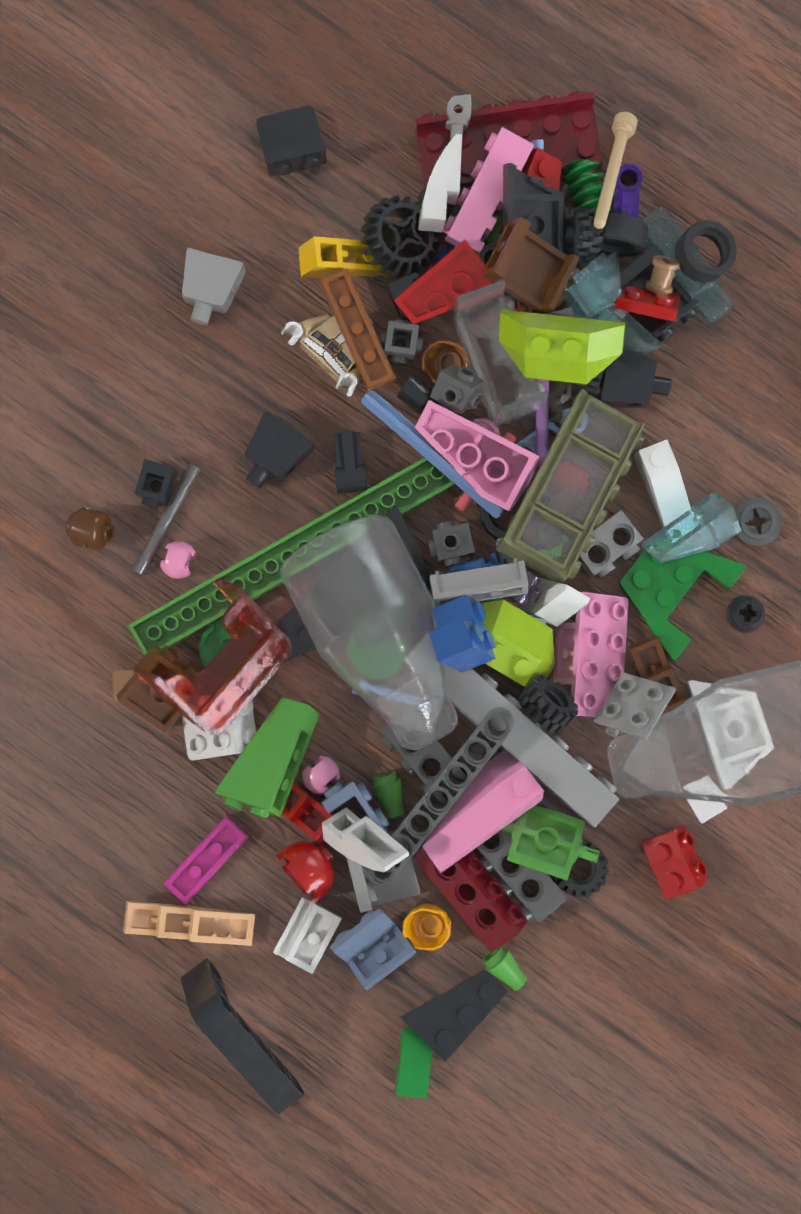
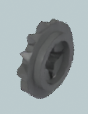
[732,498,782,546]

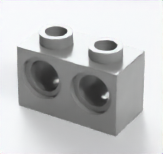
[569,510,643,578]

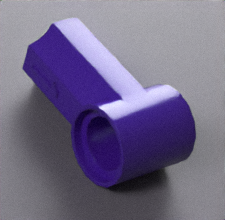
[612,164,643,219]

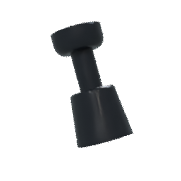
[397,373,460,416]

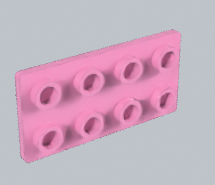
[553,592,629,717]

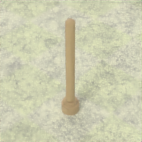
[594,112,638,229]

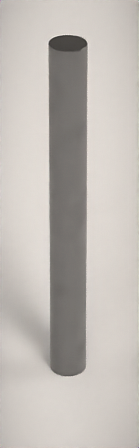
[133,464,201,575]

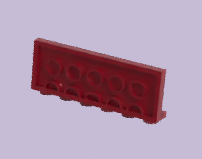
[416,91,603,188]

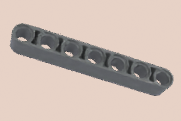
[368,707,514,886]

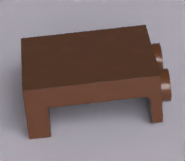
[481,217,580,314]

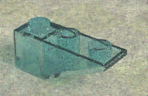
[568,251,622,319]

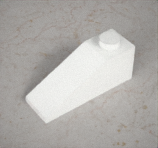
[634,440,696,539]

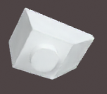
[519,577,590,627]

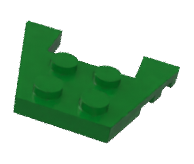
[618,535,746,661]

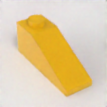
[298,236,390,278]

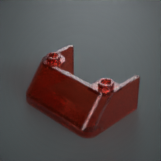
[134,579,292,736]

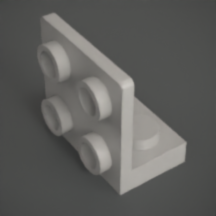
[346,838,420,913]

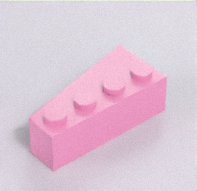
[442,127,534,255]

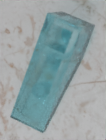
[641,492,741,563]

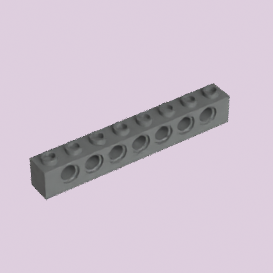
[380,706,567,923]

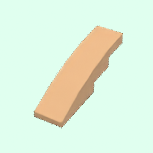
[123,901,255,946]

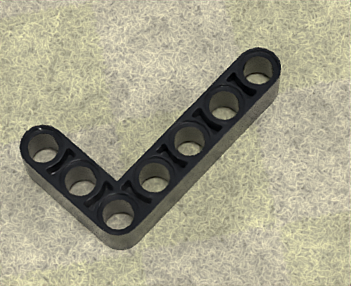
[180,958,305,1115]

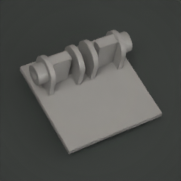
[593,672,676,740]

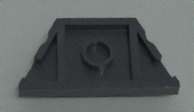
[503,163,564,253]

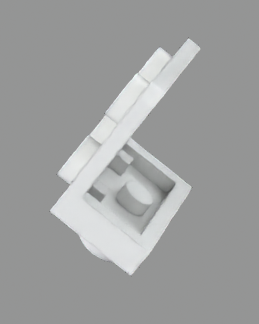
[182,690,257,761]

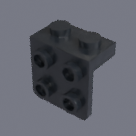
[256,106,327,177]

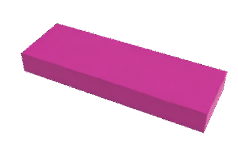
[163,815,250,905]

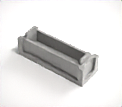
[430,558,529,608]

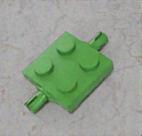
[500,805,600,880]

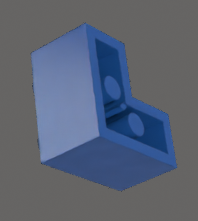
[429,595,496,673]

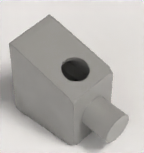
[182,248,246,325]

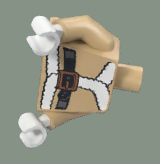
[281,314,373,397]

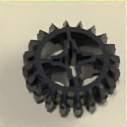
[360,195,441,278]

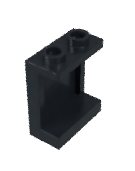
[604,245,701,345]

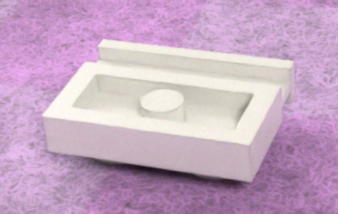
[273,896,342,974]

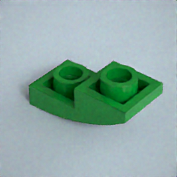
[395,1028,432,1099]

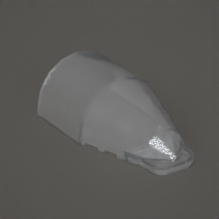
[278,515,458,750]
[607,660,801,806]

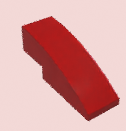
[282,782,335,846]

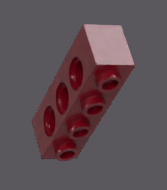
[412,845,528,953]

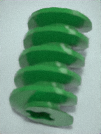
[562,159,613,213]

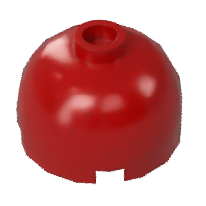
[275,841,335,904]

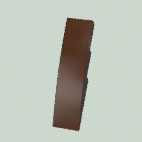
[627,635,706,765]

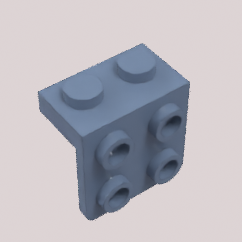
[322,779,390,834]
[330,909,417,991]

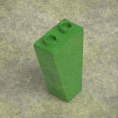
[215,697,320,819]

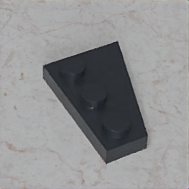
[399,970,508,1062]

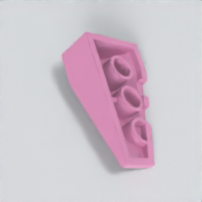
[415,400,543,511]
[422,750,544,873]

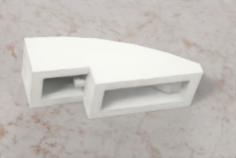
[418,134,462,232]
[322,807,409,872]

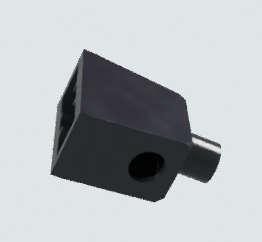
[598,348,672,408]
[245,411,315,489]

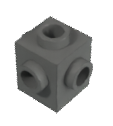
[380,320,423,366]
[430,363,484,415]
[427,521,475,567]

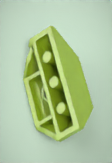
[499,310,625,384]
[480,598,555,687]

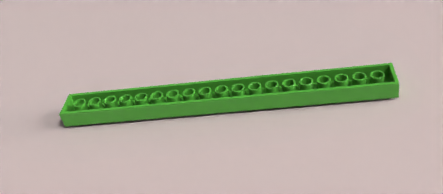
[128,458,456,655]

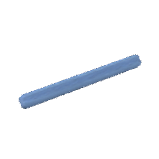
[361,390,506,519]

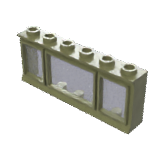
[496,388,646,583]

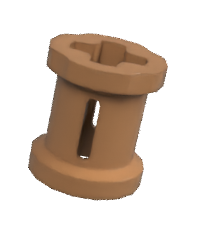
[646,255,680,294]

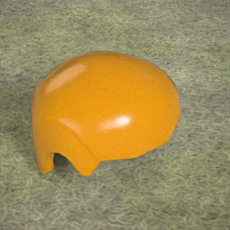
[403,903,451,951]

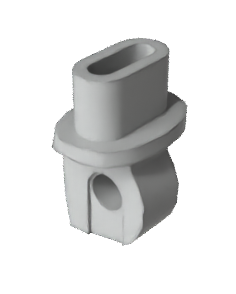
[445,94,472,141]

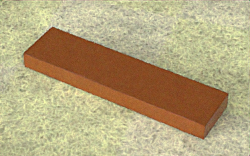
[319,268,396,392]

